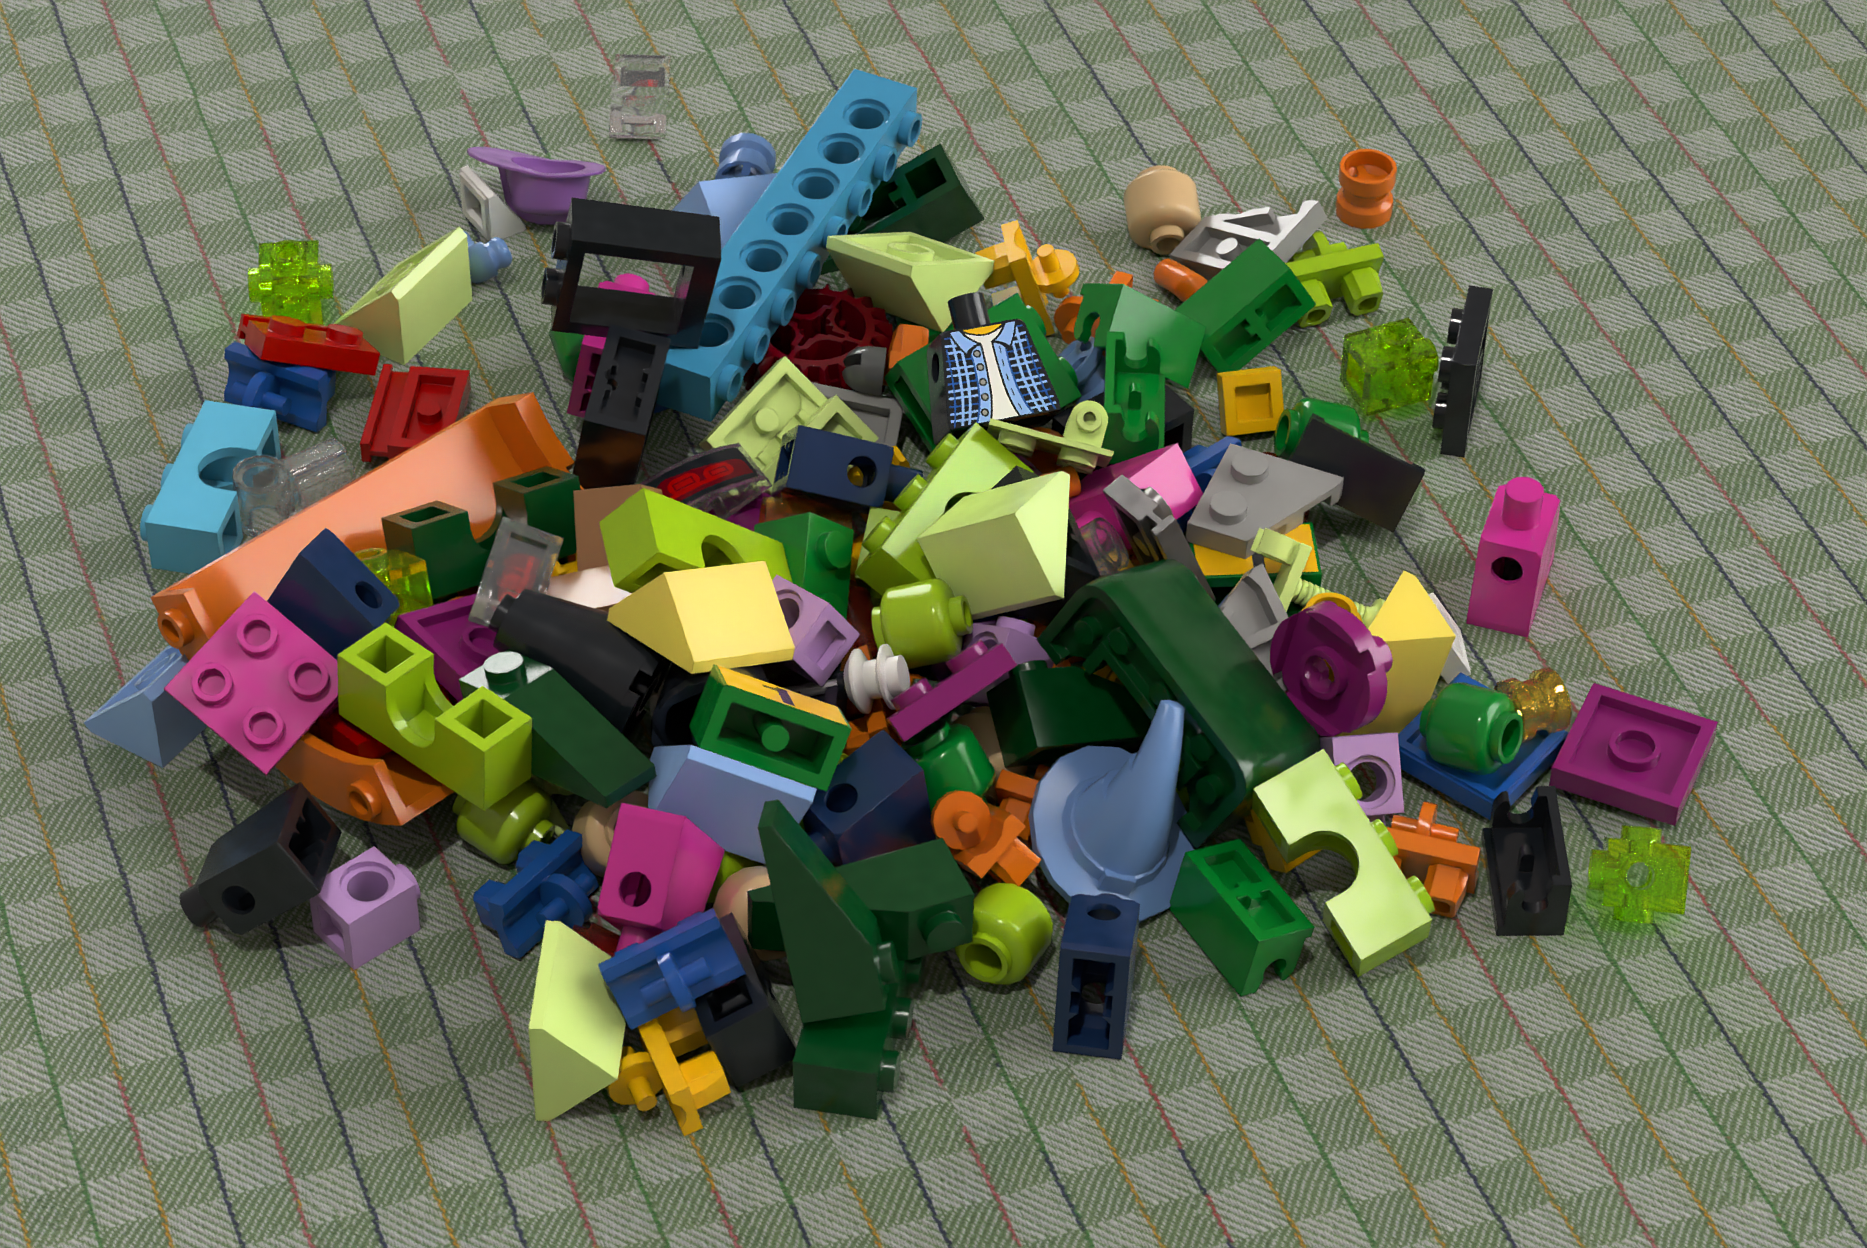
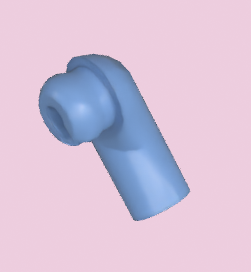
[464,231,512,284]

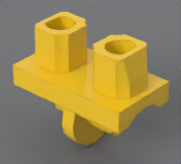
[975,220,1079,336]
[606,1007,731,1136]

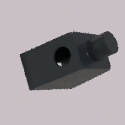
[180,782,342,935]

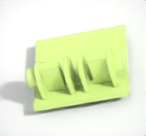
[987,401,1114,474]

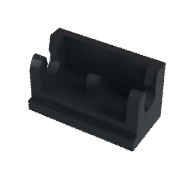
[1288,413,1425,533]
[1481,786,1572,936]

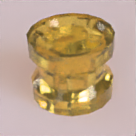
[1494,667,1572,743]

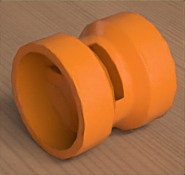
[1335,149,1397,229]

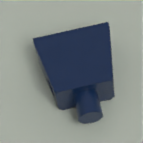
[771,425,923,514]
[267,528,400,660]
[803,729,936,867]
[1052,893,1140,1060]

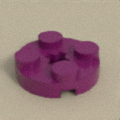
[1270,601,1393,737]

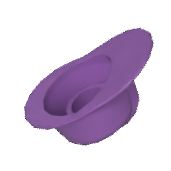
[467,147,606,225]

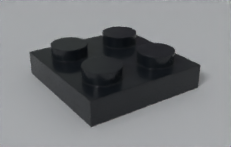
[1432,285,1493,458]

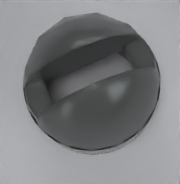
[842,346,887,396]

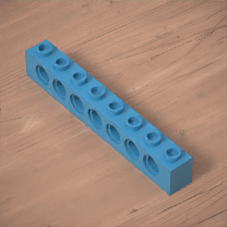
[656,69,922,422]

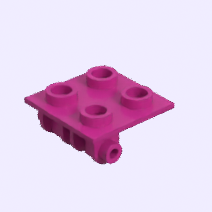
[164,591,338,776]

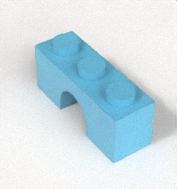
[140,400,281,574]

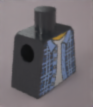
[927,292,1061,446]

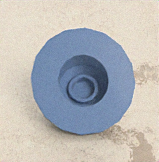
[1028,700,1195,923]

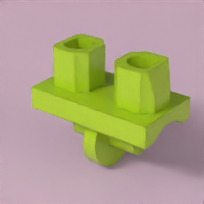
[1285,230,1384,328]

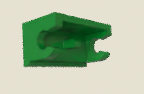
[1175,238,1316,373]
[1074,283,1206,389]
[1102,331,1165,464]
[1169,839,1314,997]

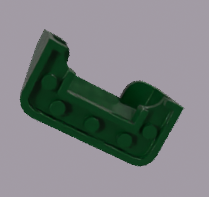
[1036,559,1321,849]

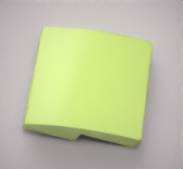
[699,356,879,515]

